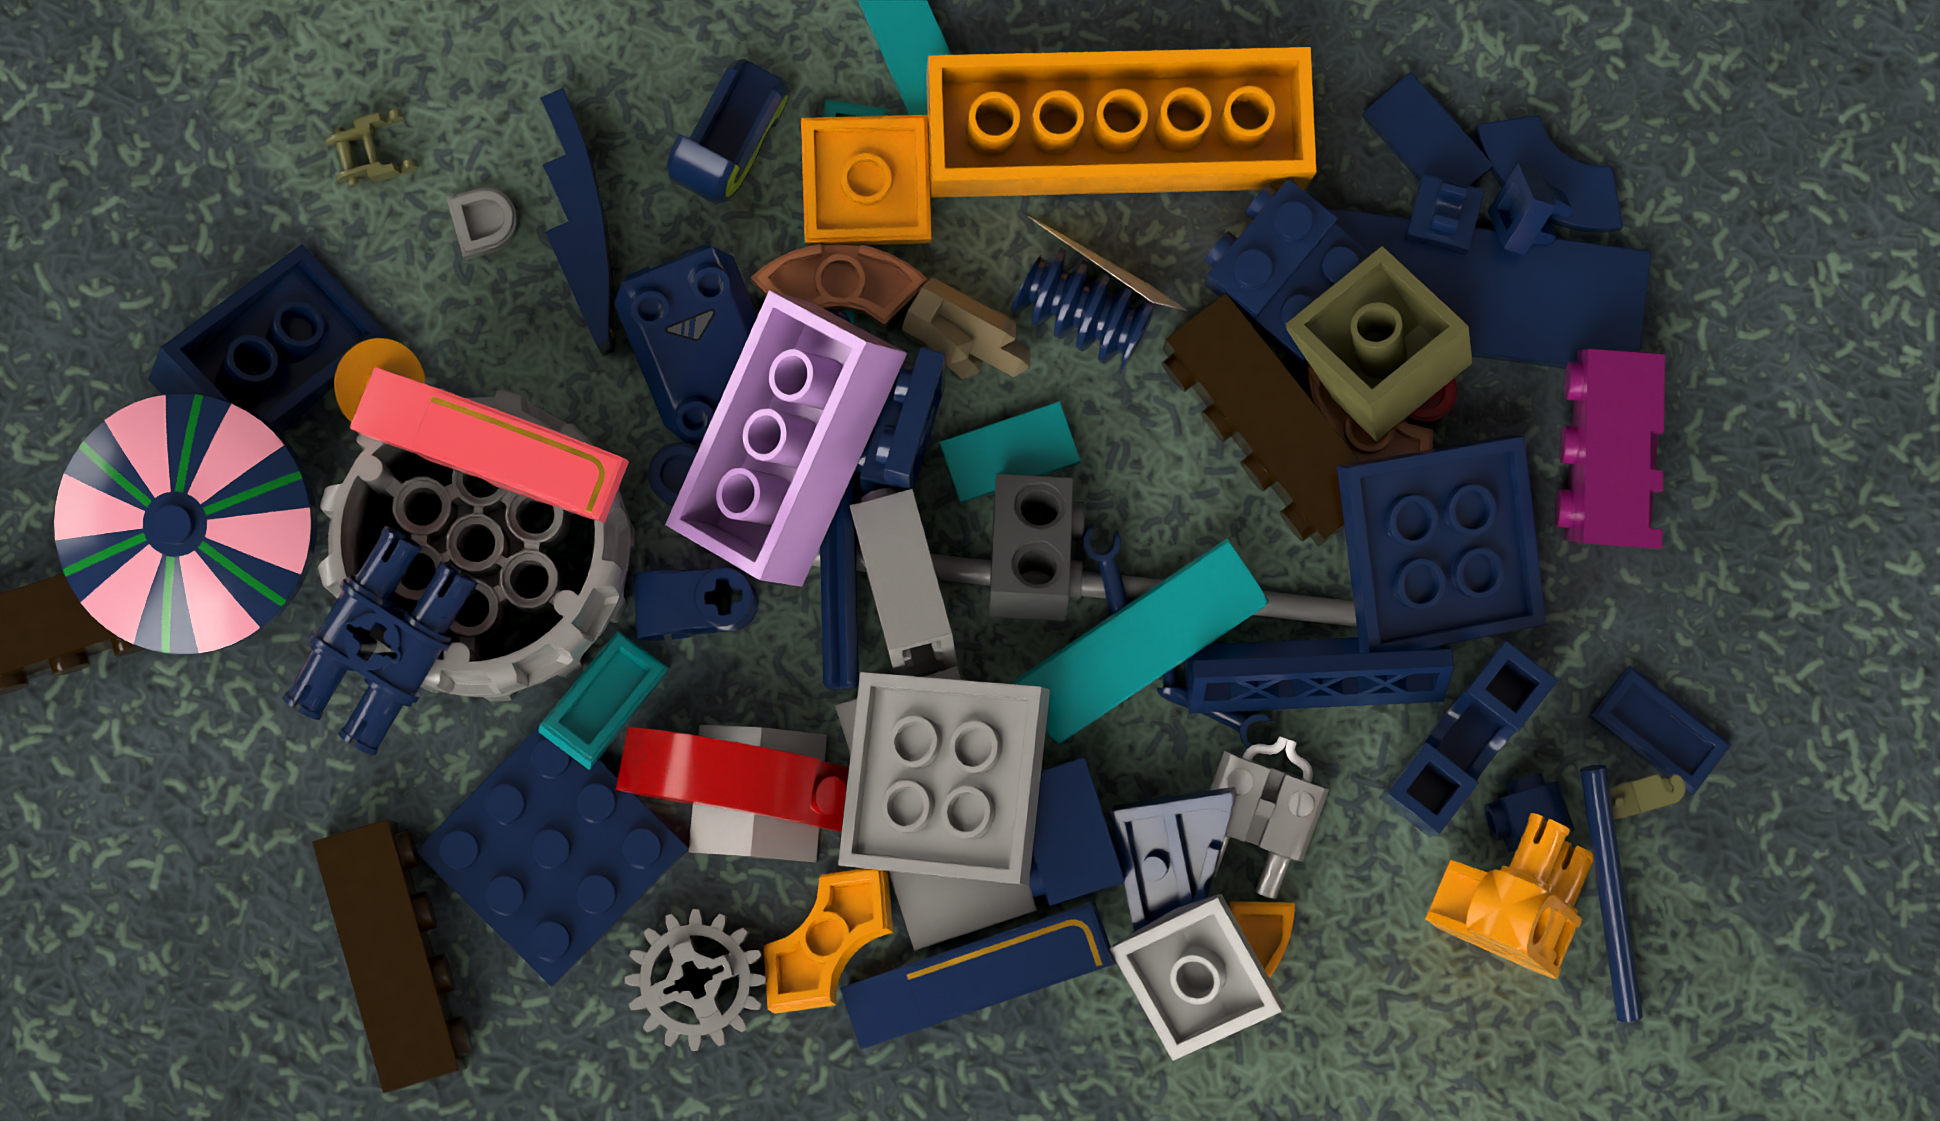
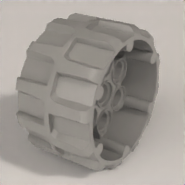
[318,388,636,702]

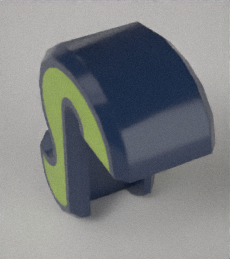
[667,58,790,205]

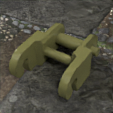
[326,109,418,187]
[1609,774,1686,820]

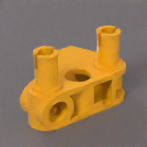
[1425,813,1594,980]

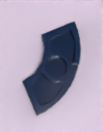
[1475,115,1623,233]

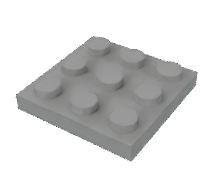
[838,672,1050,885]

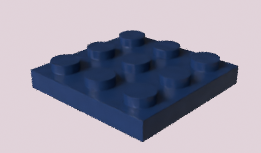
[1337,435,1546,653]
[415,725,689,987]

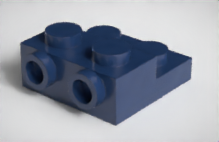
[1204,178,1372,364]
[854,347,945,494]

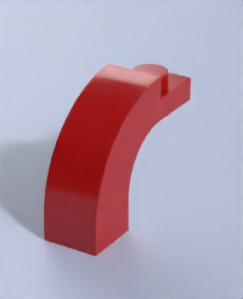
[616,727,849,832]

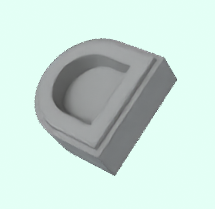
[446,188,519,260]

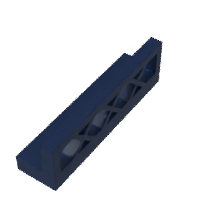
[1184,637,1454,714]

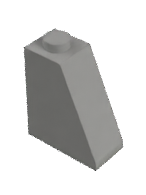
[850,488,958,677]

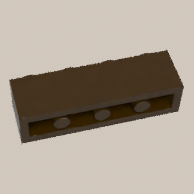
[1162,293,1360,547]
[0,573,146,695]
[312,819,473,1093]

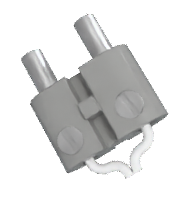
[1210,736,1330,899]

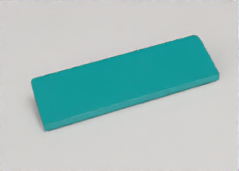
[1014,538,1269,744]

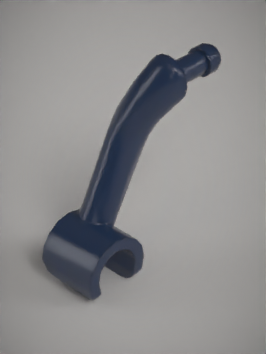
[1082,523,1128,617]
[1157,667,1274,749]

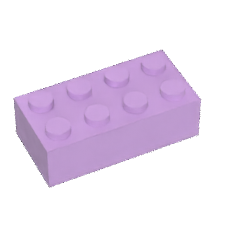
[665,290,907,587]

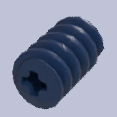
[1010,247,1154,372]

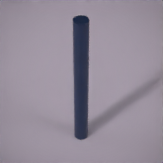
[1580,765,1643,1022]

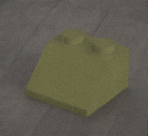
[1286,246,1472,442]

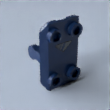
[614,245,757,445]

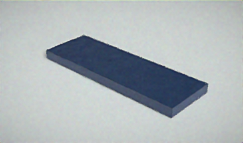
[1325,207,1652,369]

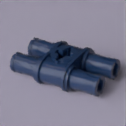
[282,526,478,755]

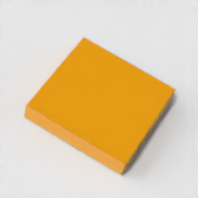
[801,115,932,247]

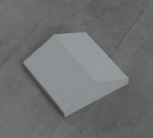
[688,725,827,863]
[1109,894,1285,1061]

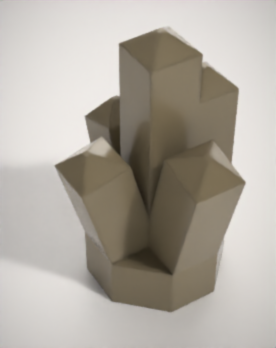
[901,277,1031,379]

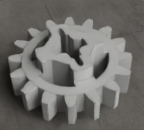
[625,909,766,1051]

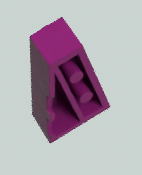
[1555,349,1665,549]

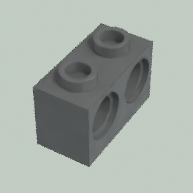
[989,474,1084,621]

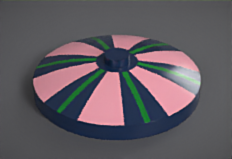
[54,393,317,654]

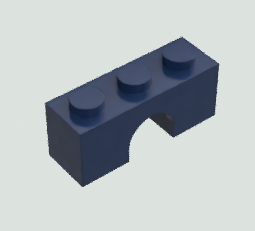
[1379,640,1558,837]

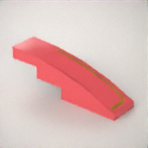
[350,367,629,523]

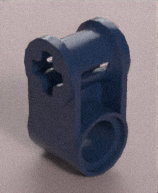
[633,568,759,641]

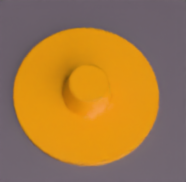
[334,338,425,423]

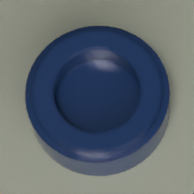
[648,442,699,506]

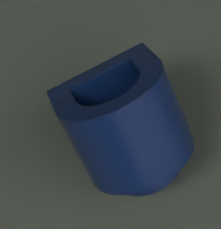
[1484,773,1575,852]

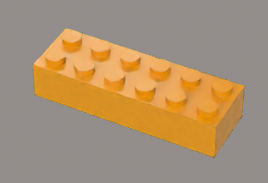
[926,47,1316,198]

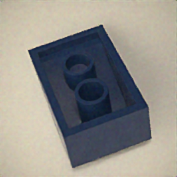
[148,244,388,434]

